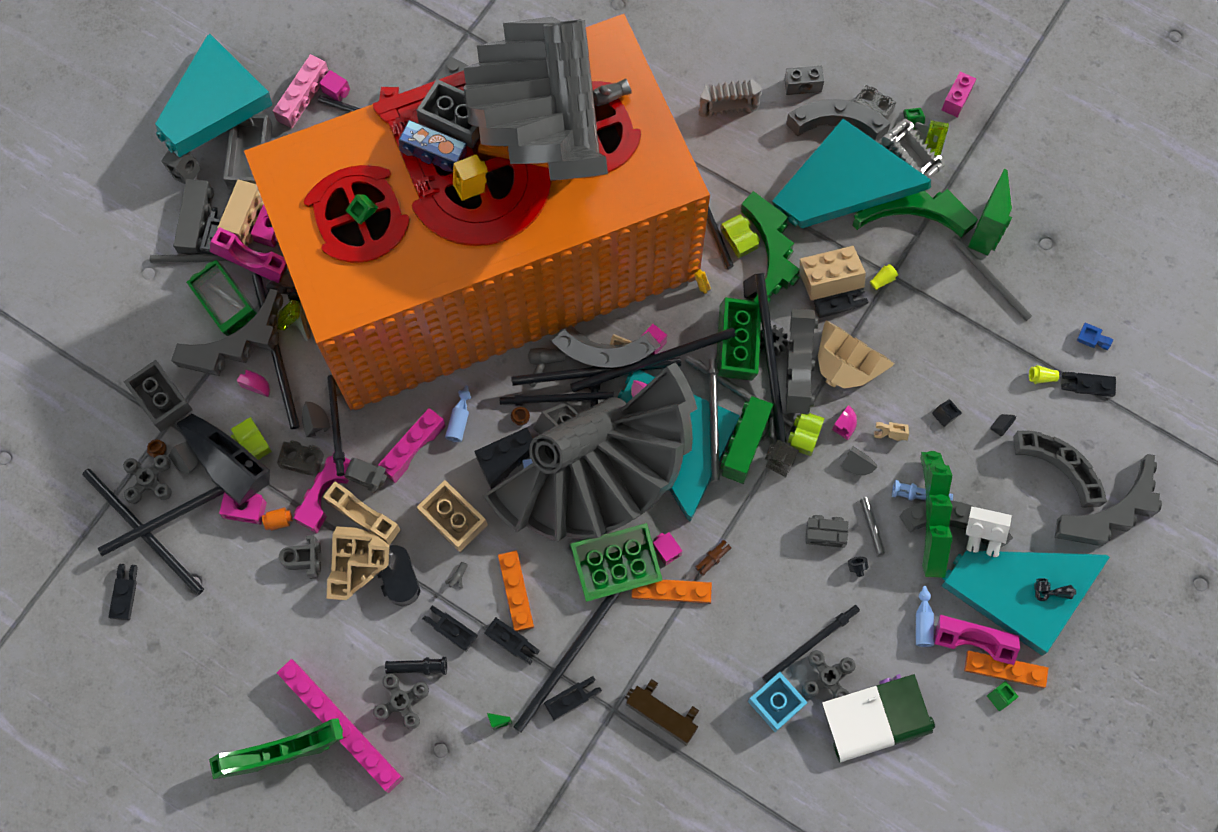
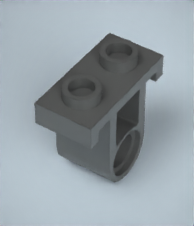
[344,458,387,493]
[279,535,321,579]

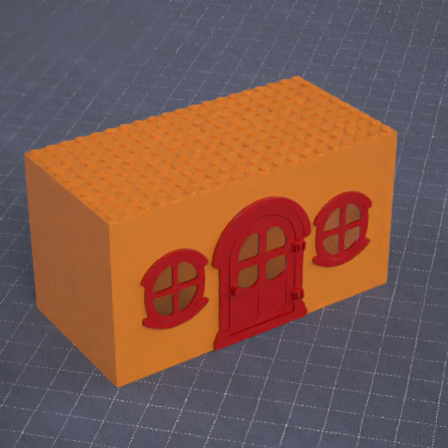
[244,14,710,410]

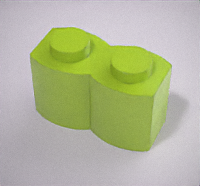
[720,214,760,258]
[787,413,825,456]
[230,417,272,460]

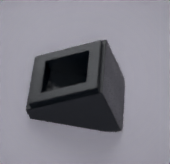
[743,274,758,299]
[932,399,962,427]
[990,414,1016,436]

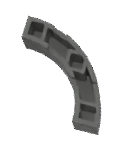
[786,99,891,141]
[786,309,818,414]
[552,325,661,368]
[1013,431,1107,508]
[899,501,1013,548]

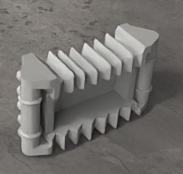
[698,79,762,118]
[882,119,945,178]

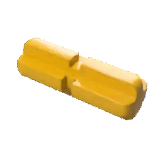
[694,269,711,294]

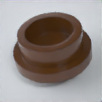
[511,407,530,426]
[147,439,167,458]

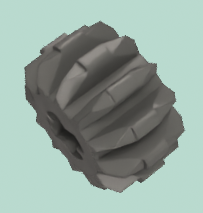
[760,325,789,357]

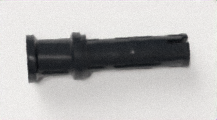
[385,657,447,675]

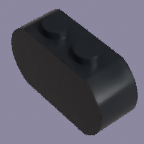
[377,545,421,606]

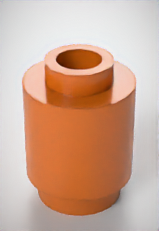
[262,507,293,531]

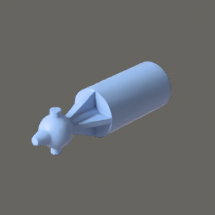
[445,385,471,442]
[916,586,934,647]

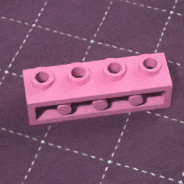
[273,54,329,128]

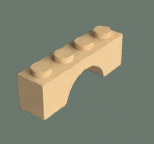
[323,482,401,545]

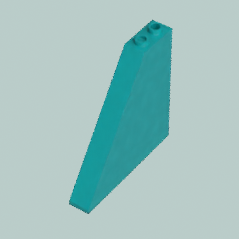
[155,34,272,157]
[772,119,931,228]
[618,370,740,521]
[941,550,1110,656]

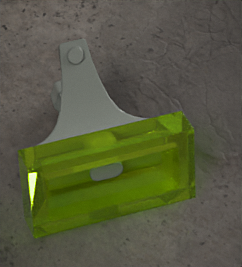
[915,120,949,156]
[277,300,310,341]

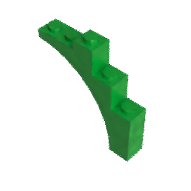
[852,189,978,238]
[740,191,800,304]
[920,451,953,578]
[209,718,343,780]

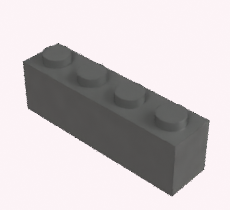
[173,179,214,254]

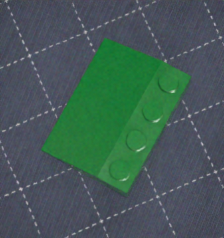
[968,169,1012,256]
[570,523,663,602]

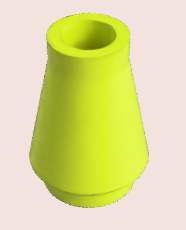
[870,264,898,290]
[1029,365,1059,384]

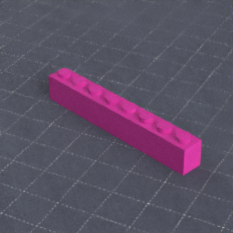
[276,659,404,793]

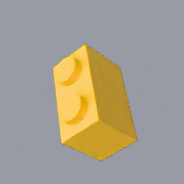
[453,154,488,201]

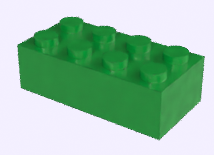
[716,297,761,381]
[720,396,773,484]

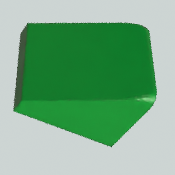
[903,108,925,130]
[346,194,378,224]
[987,681,1019,711]
[487,713,512,730]

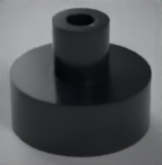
[848,556,869,577]

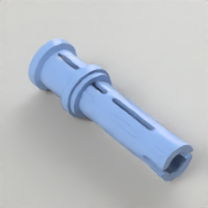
[892,480,953,501]

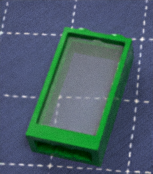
[186,260,257,336]

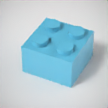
[748,672,808,732]

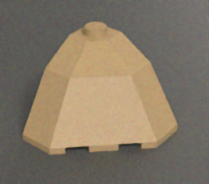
[818,320,894,388]
[327,526,389,600]

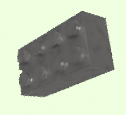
[224,115,273,190]

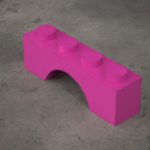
[209,227,287,283]
[378,408,446,483]
[294,454,351,533]
[934,615,1020,665]

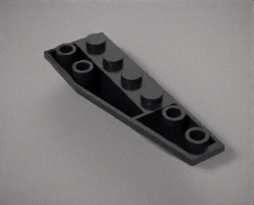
[176,413,270,505]

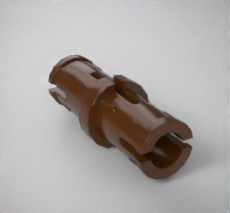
[695,540,732,576]

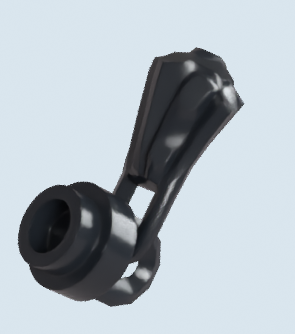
[266,280,301,304]
[1034,578,1076,601]

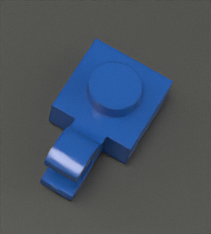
[1077,323,1114,350]

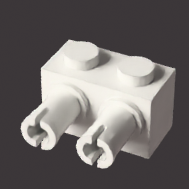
[965,507,1012,557]

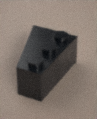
[474,427,533,490]

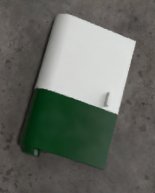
[822,674,935,763]

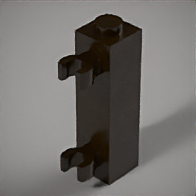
[625,679,699,746]

